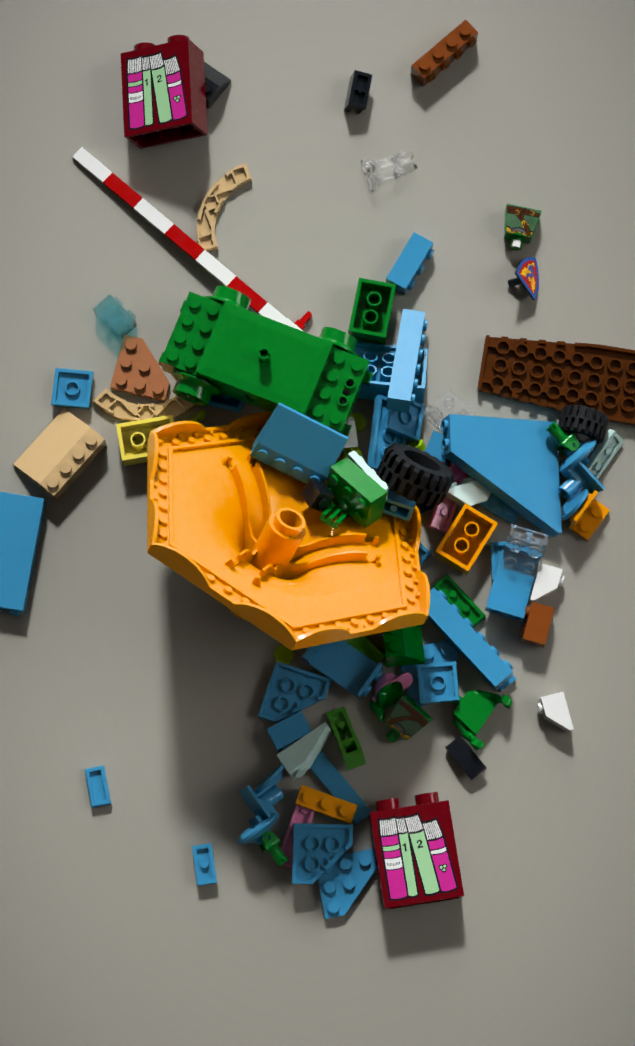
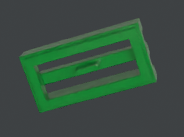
[319,501,349,529]

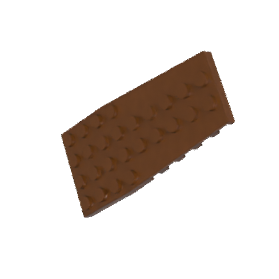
[477,335,635,426]

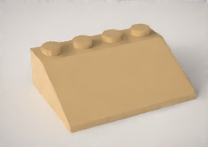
[13,409,107,501]

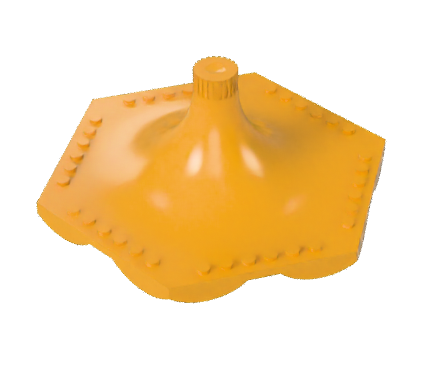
[147,412,430,650]

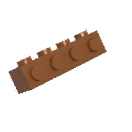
[411,20,478,86]

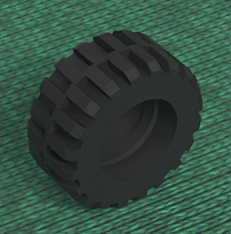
[377,443,454,506]

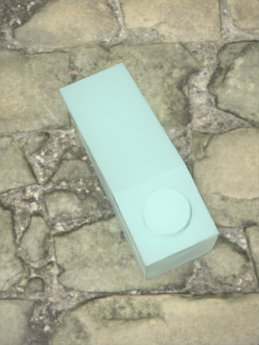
[277,722,332,780]

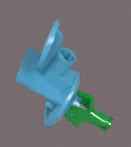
[546,422,605,520]
[237,764,289,867]

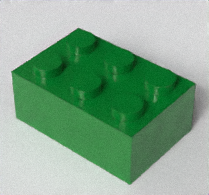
[348,278,396,344]
[326,457,388,528]

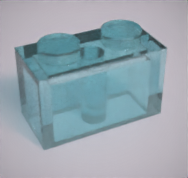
[93,294,137,340]

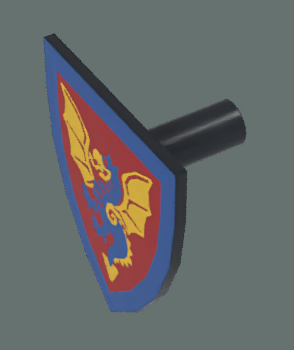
[508,257,539,300]

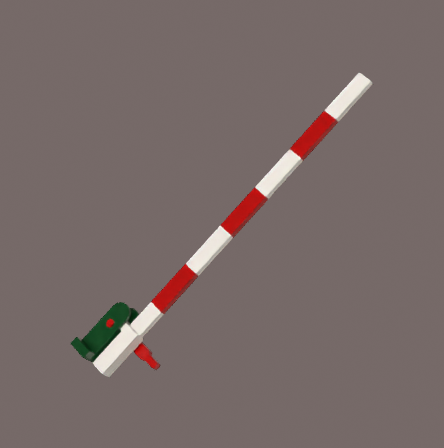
[73,147,312,332]

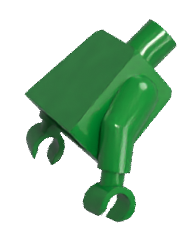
[449,689,512,750]

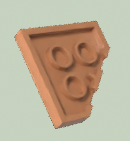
[110,334,170,402]

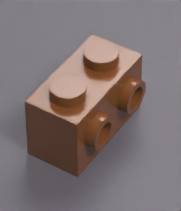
[519,602,555,648]

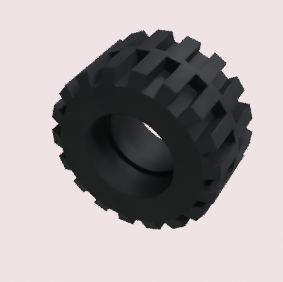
[558,405,609,444]

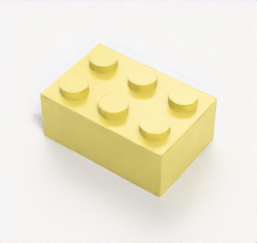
[116,415,174,466]

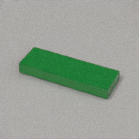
[433,574,486,628]

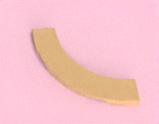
[196,163,252,253]
[93,388,197,422]

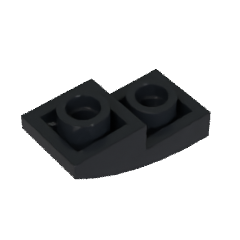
[445,735,486,780]

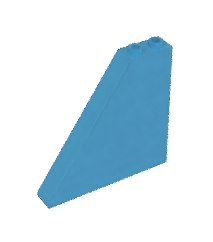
[441,414,562,537]
[0,492,46,616]

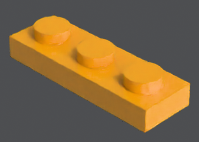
[295,785,357,824]

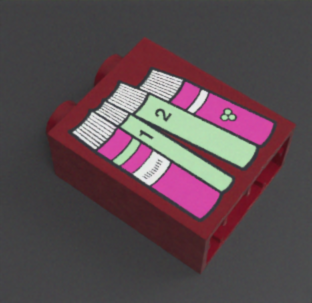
[121,35,208,149]
[369,792,464,910]

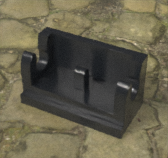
[344,70,372,114]

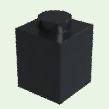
[301,479,335,512]

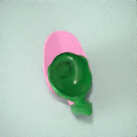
[369,672,413,722]

